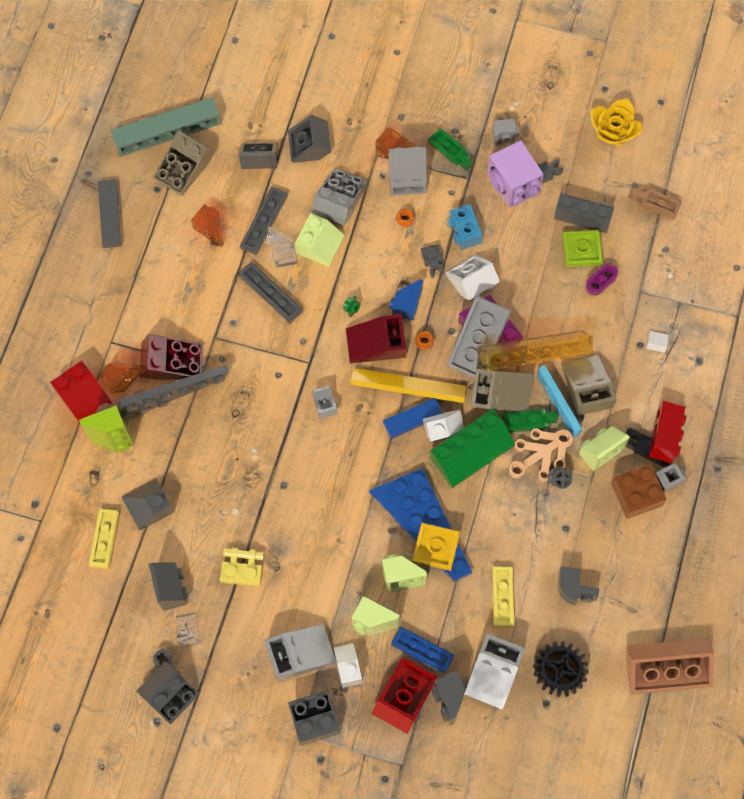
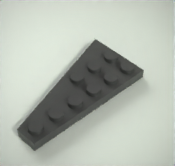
[117,365,229,421]

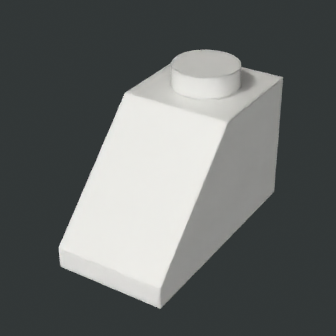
[423,409,464,441]
[334,643,362,688]

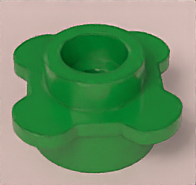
[343,296,360,317]

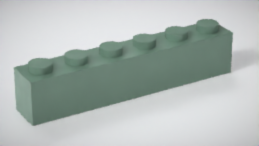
[111,97,221,157]

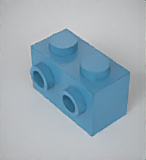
[447,204,483,250]

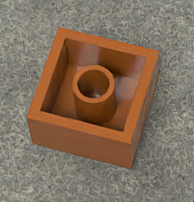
[611,464,667,519]

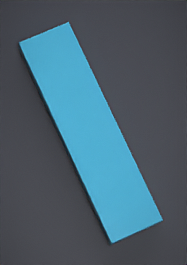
[537,365,582,438]

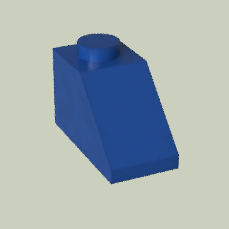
[390,279,423,321]

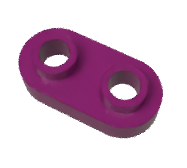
[586,264,618,296]

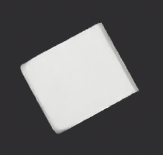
[646,331,668,353]

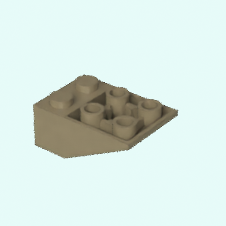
[153,130,215,196]
[561,355,617,416]
[471,365,534,411]

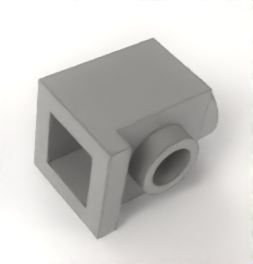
[492,119,519,145]
[655,463,686,494]

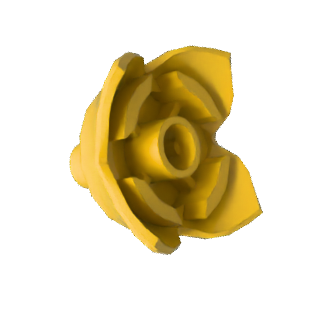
[591,98,643,146]

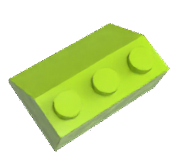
[79,406,134,452]

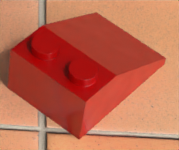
[50,361,112,425]
[371,656,438,734]

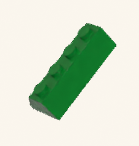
[430,409,515,488]

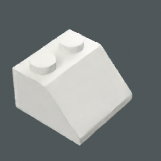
[445,255,500,300]

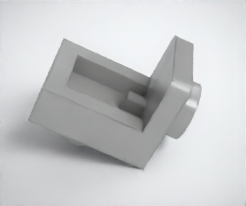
[312,386,338,419]

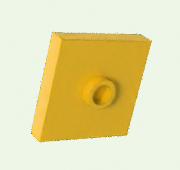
[412,523,461,571]

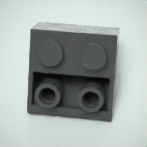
[136,661,199,725]
[431,671,466,726]
[288,690,340,746]

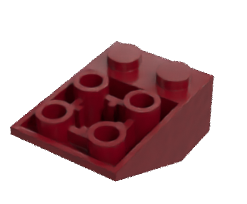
[346,314,406,364]
[140,334,203,380]

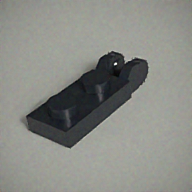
[626,428,673,468]

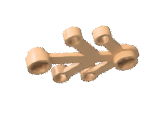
[509,428,573,482]

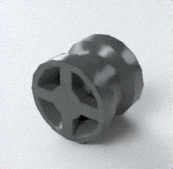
[548,467,572,489]

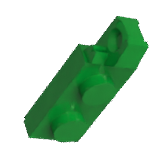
[428,128,472,170]
[503,409,558,433]

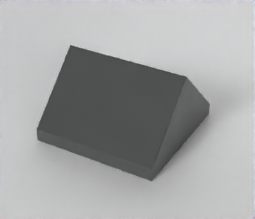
[239,143,277,169]

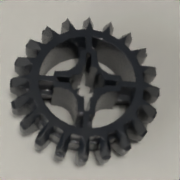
[533,641,589,697]

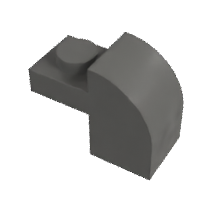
[557,566,599,605]

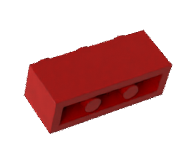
[649,400,687,463]

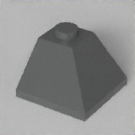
[122,479,174,531]

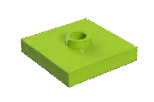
[562,230,603,268]

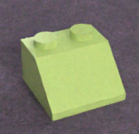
[295,213,345,267]
[579,426,630,472]
[382,555,427,592]
[352,596,400,636]

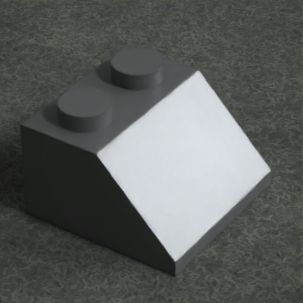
[288,115,331,163]
[149,562,189,611]

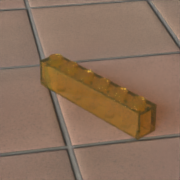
[478,330,593,370]

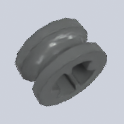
[153,650,173,668]

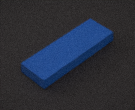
[383,398,443,439]
[391,627,454,674]

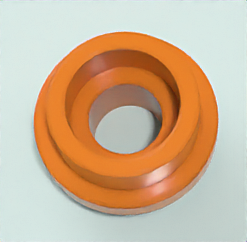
[396,209,414,227]
[415,331,434,350]

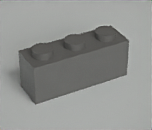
[554,193,614,233]

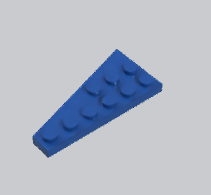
[369,468,472,582]

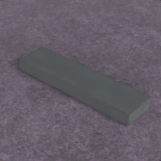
[98,179,122,248]
[240,187,288,255]
[238,262,303,324]

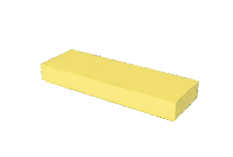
[89,508,120,569]
[492,567,514,627]

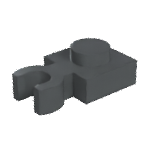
[538,160,564,183]
[420,244,444,278]

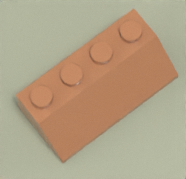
[626,639,714,694]

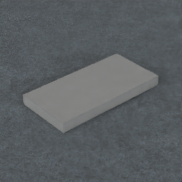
[447,296,511,378]

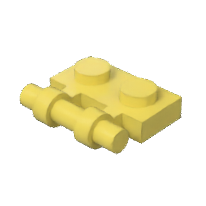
[220,547,264,587]

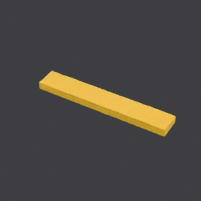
[351,368,467,403]

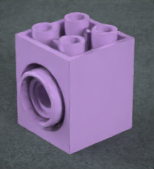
[487,141,544,207]

